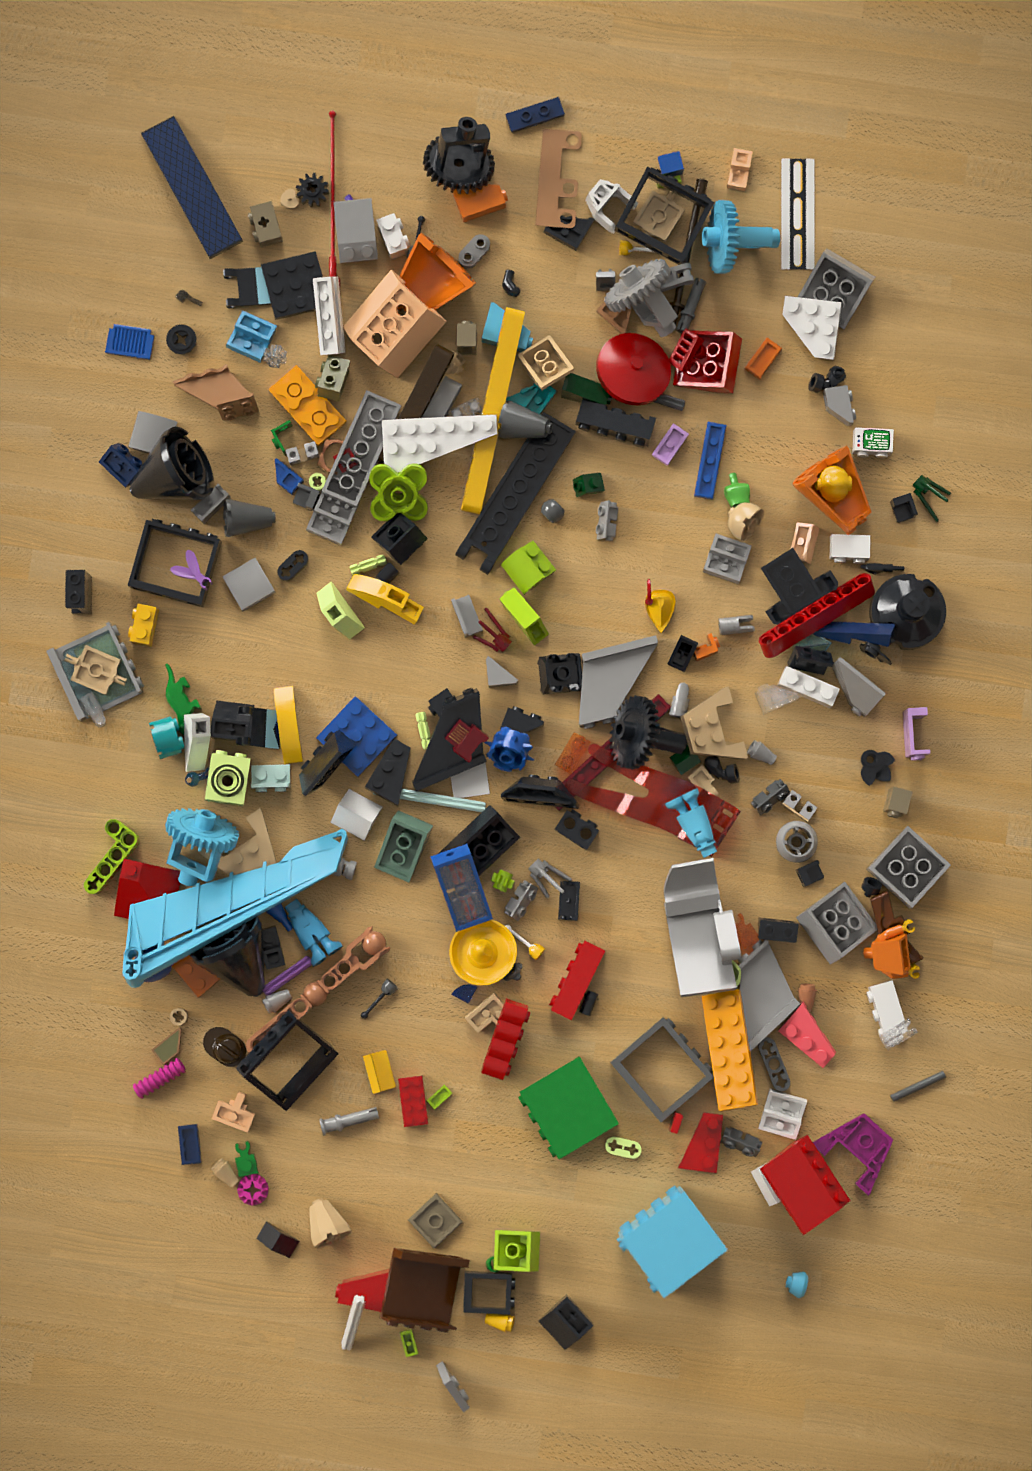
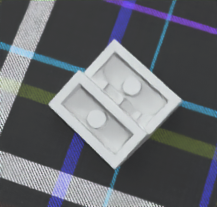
[759,1089,807,1140]

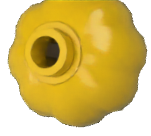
[815,466,852,502]

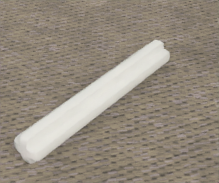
[341,1295,365,1350]

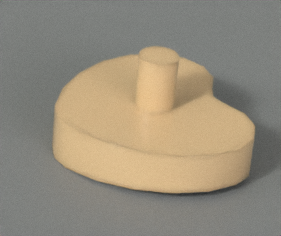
[280,189,299,209]

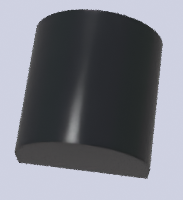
[376,563,399,584]

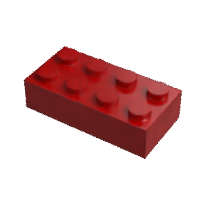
[398,1075,429,1127]

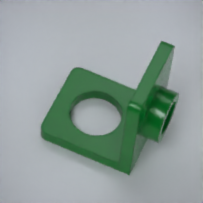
[271,420,293,456]

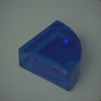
[451,984,477,1004]

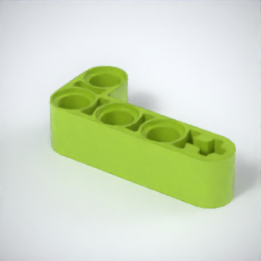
[84,819,140,894]

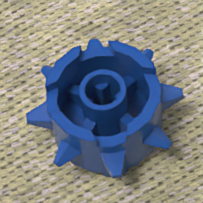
[484,727,534,772]

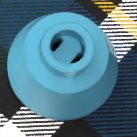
[786,1272,808,1298]

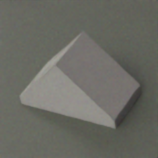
[486,656,518,688]

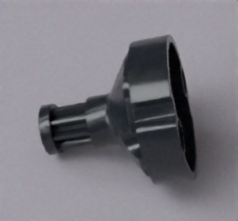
[869,574,946,650]

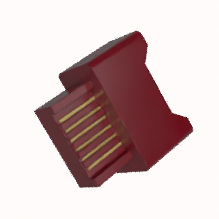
[445,719,489,763]

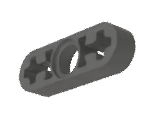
[758,1037,790,1091]

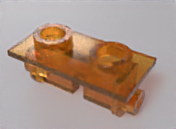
[555,732,590,775]

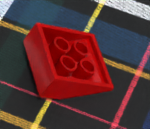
[673,330,742,394]

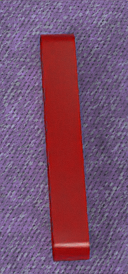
[759,573,875,658]

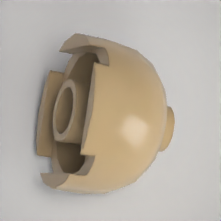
[728,502,764,541]

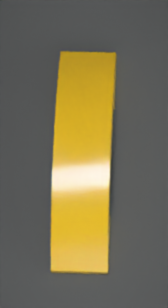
[274,686,303,764]

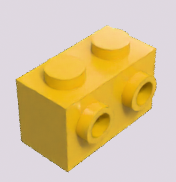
[128,604,159,647]

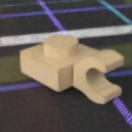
[688,765,719,799]

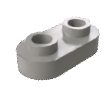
[458,234,490,269]

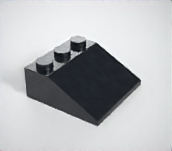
[299,730,356,797]

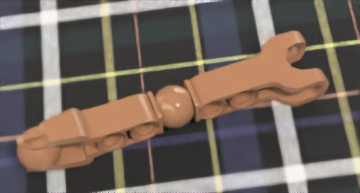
[246,926,391,1053]

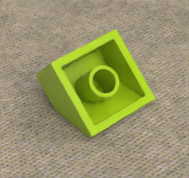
[494,1230,540,1272]

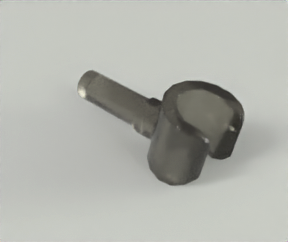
[176,290,203,306]

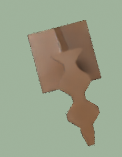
[173,364,259,421]

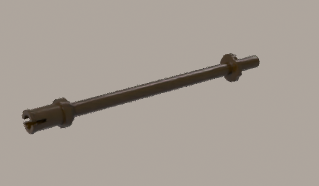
[669,178,708,325]

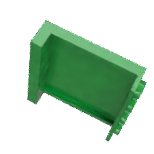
[518,1056,619,1159]

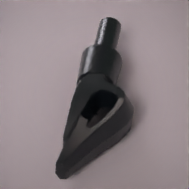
[861,563,904,575]

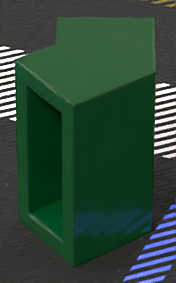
[669,745,701,775]

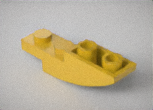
[346,574,424,624]

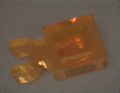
[735,913,760,949]

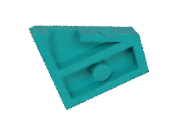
[506,383,557,414]

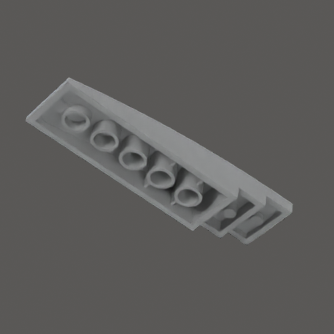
[306,390,401,546]

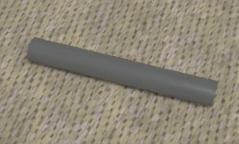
[890,1071,946,1102]

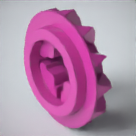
[237,1174,269,1206]

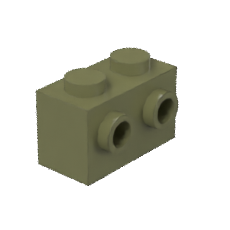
[315,355,350,402]

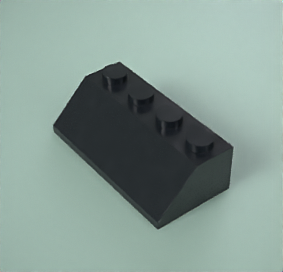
[438,805,521,876]

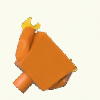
[863,919,920,979]

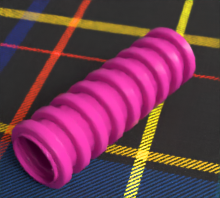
[133,1058,186,1099]

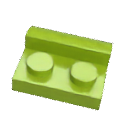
[501,540,556,594]

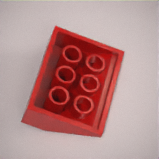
[760,1135,851,1235]

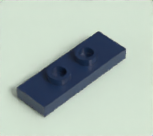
[505,97,565,133]

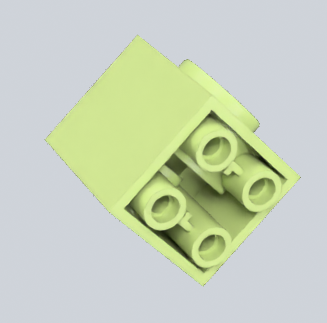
[204,750,250,806]

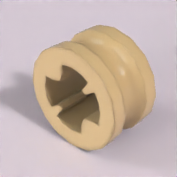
[170,1008,188,1025]

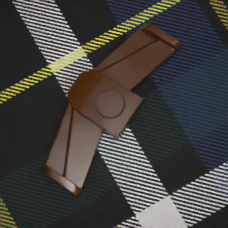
[870,890,924,965]

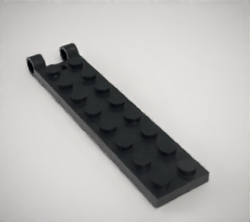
[455,412,576,575]

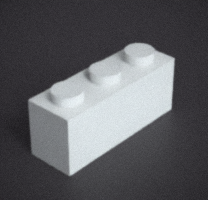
[777,666,840,708]
[866,981,910,1043]

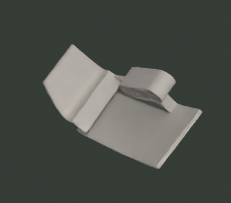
[664,858,742,997]

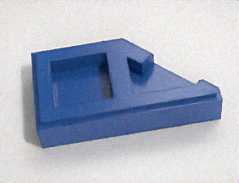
[275,458,304,495]

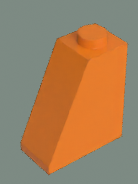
[453,184,508,223]

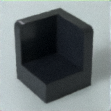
[890,493,918,523]
[796,860,824,887]

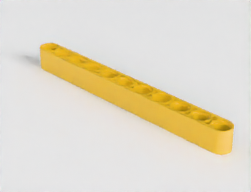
[461,307,525,515]

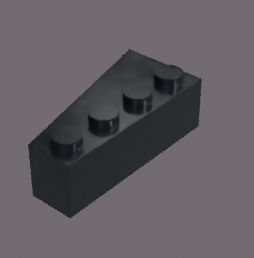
[576,400,656,448]

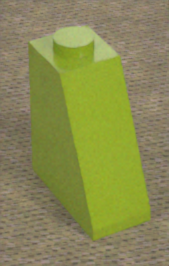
[499,587,549,646]

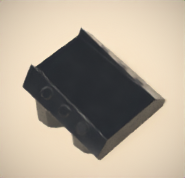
[537,653,582,695]

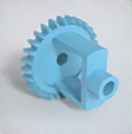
[702,200,780,274]
[165,808,239,886]

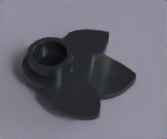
[859,642,892,665]
[861,750,895,786]

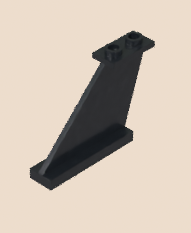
[412,688,487,792]

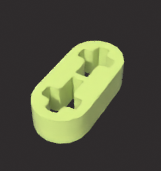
[605,1136,641,1159]

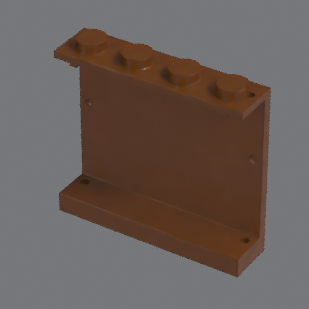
[380,1248,470,1333]

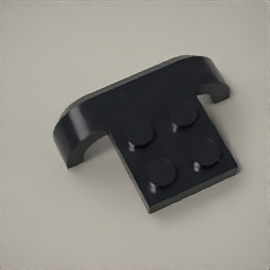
[761,547,838,625]

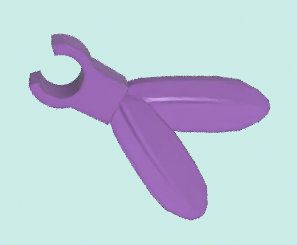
[170,550,213,590]

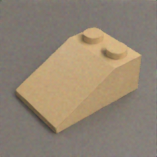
[518,335,575,390]

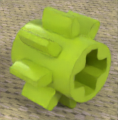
[491,869,515,893]

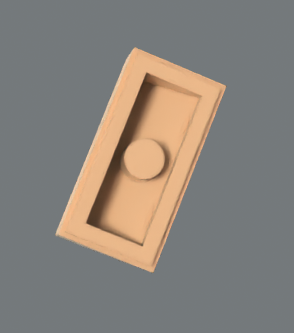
[791,522,819,564]

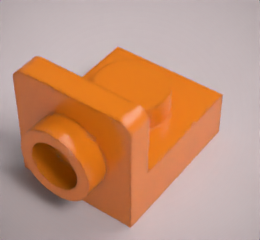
[693,633,720,661]

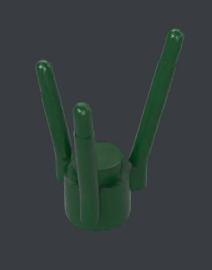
[912,475,951,522]

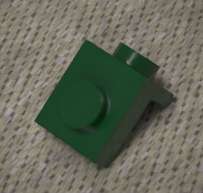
[573,472,605,497]

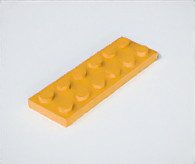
[701,989,758,1112]

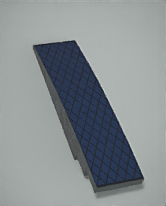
[141,116,243,259]

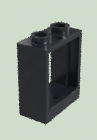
[463,1271,515,1314]

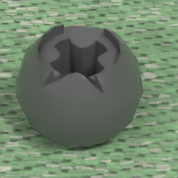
[541,499,565,523]

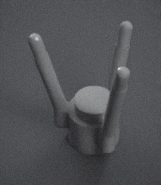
[528,858,572,898]

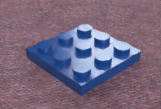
[316,696,397,777]

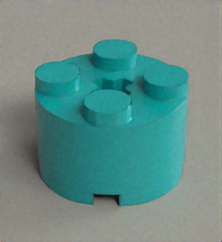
[149,716,185,759]

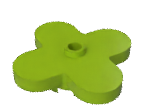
[369,463,428,521]

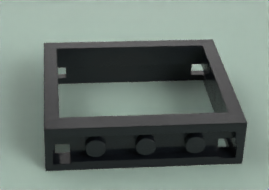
[614,166,714,265]
[128,519,222,607]
[236,1010,339,1111]

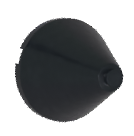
[129,427,214,500]
[190,916,265,997]

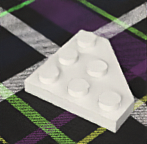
[782,296,842,360]

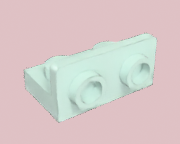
[251,764,291,792]

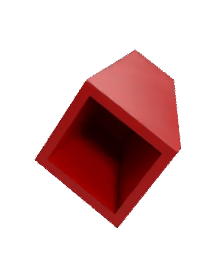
[335,1269,389,1312]

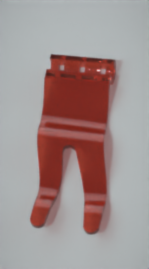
[565,743,741,858]

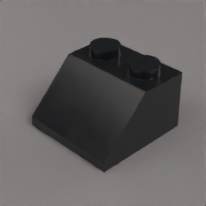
[371,513,428,565]

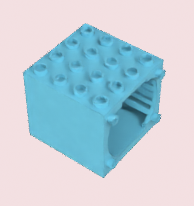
[617,1186,728,1298]

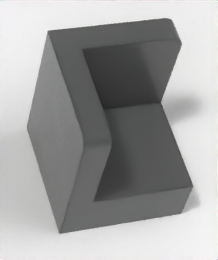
[293,483,321,512]

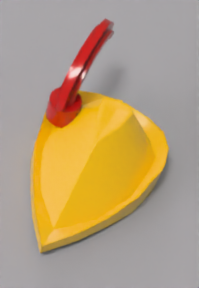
[645,579,676,633]

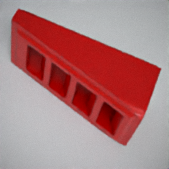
[669,328,704,372]

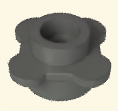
[503,963,523,981]

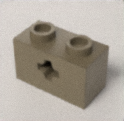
[248,201,283,247]
[457,321,477,355]
[883,787,912,818]

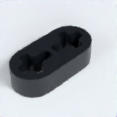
[277,550,309,582]

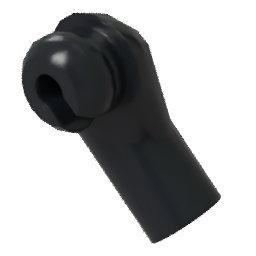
[502,270,520,297]

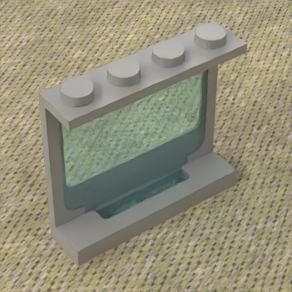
[46,622,144,722]

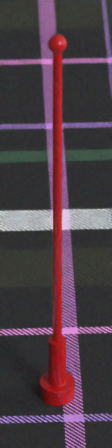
[329,111,341,288]

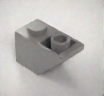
[823,385,856,426]

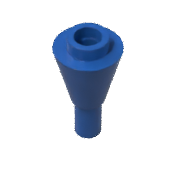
[266,903,293,932]

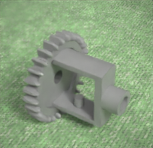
[604,259,678,337]

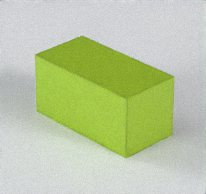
[400,1329,419,1357]

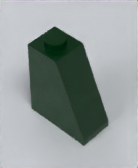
[561,373,612,405]

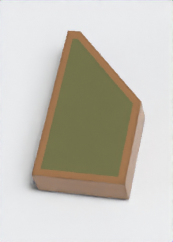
[152,1027,182,1065]

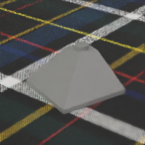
[832,657,886,717]

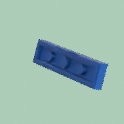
[694,422,726,500]

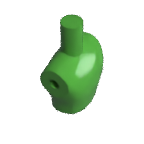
[724,473,750,508]

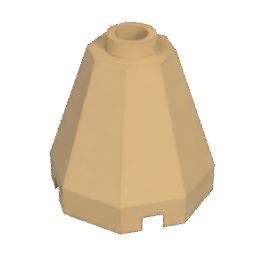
[309,1198,353,1249]

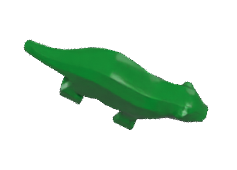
[165,664,202,735]

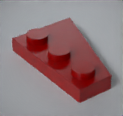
[678,1112,723,1173]

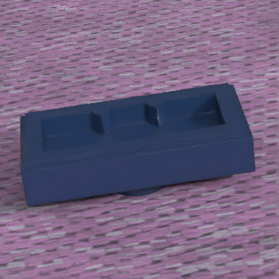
[178,1124,202,1165]

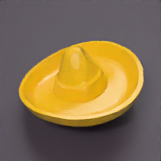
[449,920,517,985]

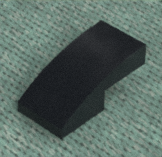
[262,925,285,970]

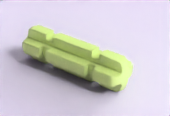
[350,554,387,575]
[416,712,431,750]

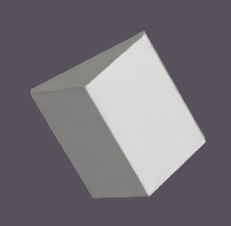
[331,789,383,841]

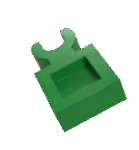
[235,1141,259,1177]

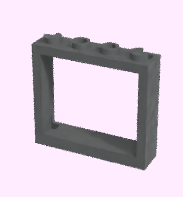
[610,1017,714,1122]

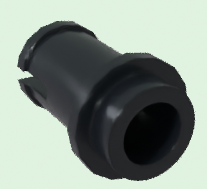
[579,990,599,1016]

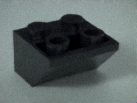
[210,701,255,741]
[538,1294,594,1350]

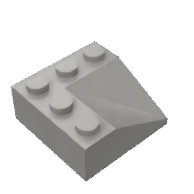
[866,826,951,908]

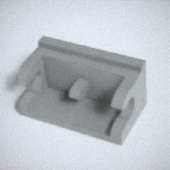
[190,484,231,524]

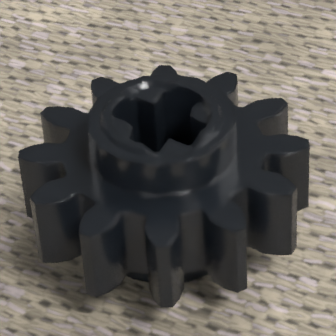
[296,173,329,207]

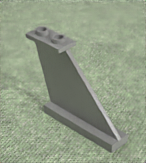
[579,635,658,729]
[738,940,800,1052]

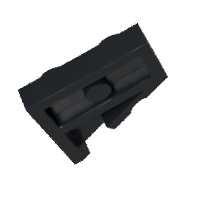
[544,215,594,251]

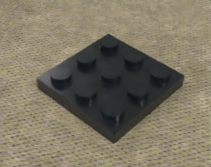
[261,251,323,320]

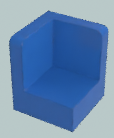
[658,151,684,177]

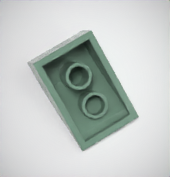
[374,810,433,882]

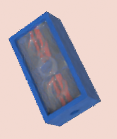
[430,844,493,932]

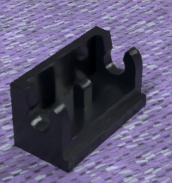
[558,881,580,921]

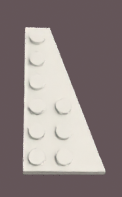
[382,415,498,473]

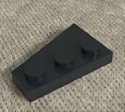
[365,739,411,806]

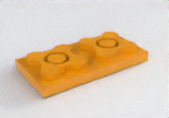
[268,365,347,447]

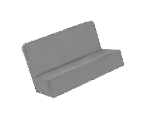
[451,595,483,638]

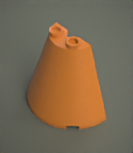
[398,233,476,312]
[793,446,872,535]

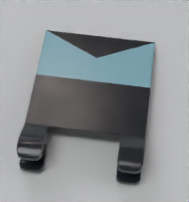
[223,267,271,309]
[236,706,280,749]

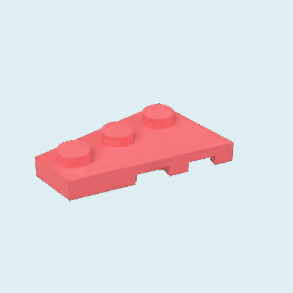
[778,1002,836,1068]

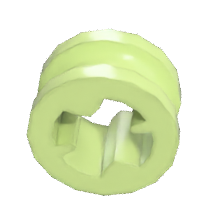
[309,473,326,491]

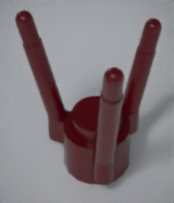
[473,608,512,653]

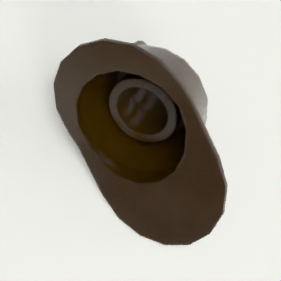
[203,1027,246,1067]

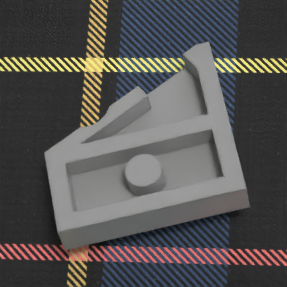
[436,1361,470,1412]

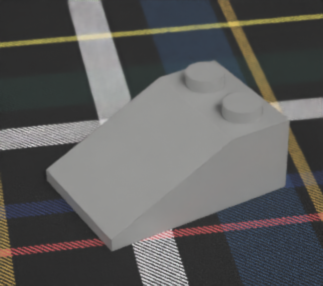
[334,198,378,263]

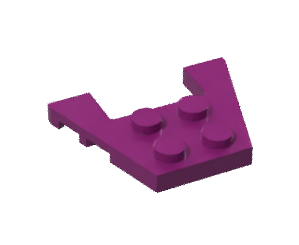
[813,1113,893,1196]

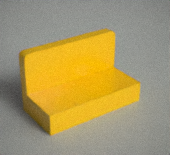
[363,1050,396,1094]

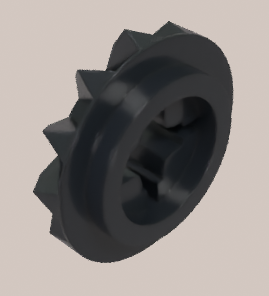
[166,324,197,355]

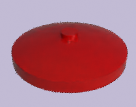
[596,333,671,406]

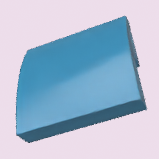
[226,311,277,363]

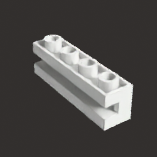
[313,276,346,355]

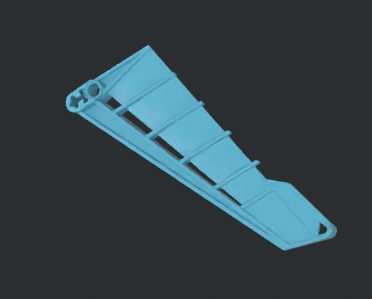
[123,829,348,988]

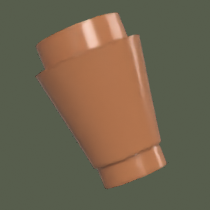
[798,983,817,1013]

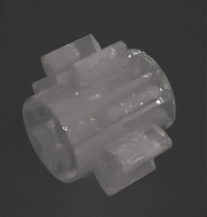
[263,344,287,368]

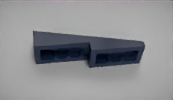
[813,621,895,647]

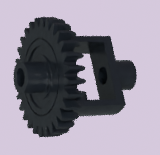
[423,117,495,194]
[609,695,687,770]

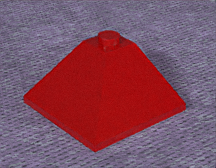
[114,859,181,919]

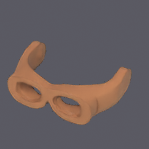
[317,439,344,475]

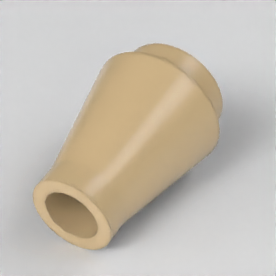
[211,1158,239,1188]

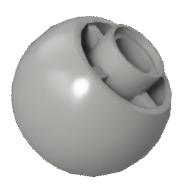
[776,821,818,863]

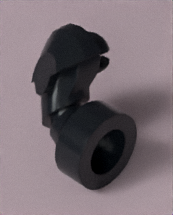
[808,366,846,393]
[704,756,740,784]

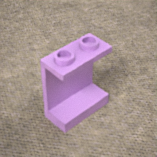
[903,707,930,761]

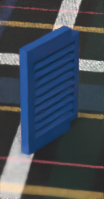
[105,324,154,360]

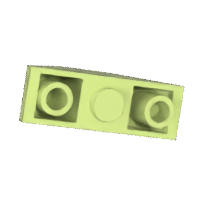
[316,582,365,639]

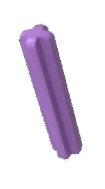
[263,956,312,995]

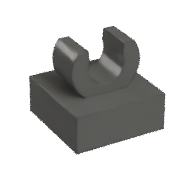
[596,269,615,291]

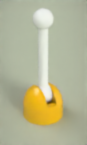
[619,240,654,256]
[505,925,545,960]

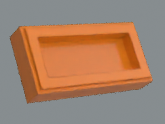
[744,338,782,380]

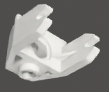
[585,179,638,234]

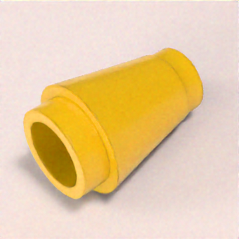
[485,1314,515,1333]

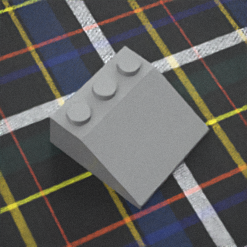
[798,248,875,329]
[796,882,878,964]

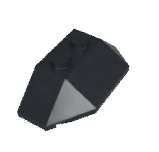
[501,775,580,809]

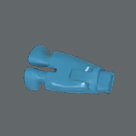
[285,899,343,967]

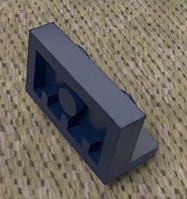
[98,443,142,488]

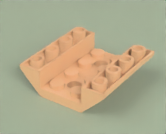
[343,270,447,378]

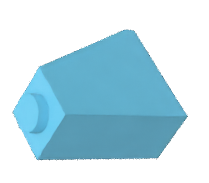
[482,302,533,352]

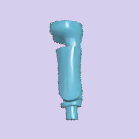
[665,788,717,858]

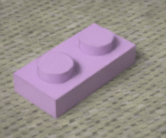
[652,423,689,466]

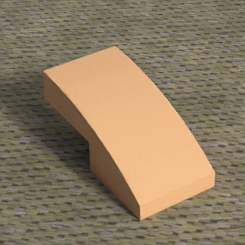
[727,148,753,192]

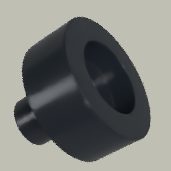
[861,877,882,898]

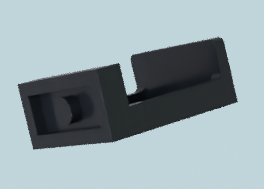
[65,570,92,614]

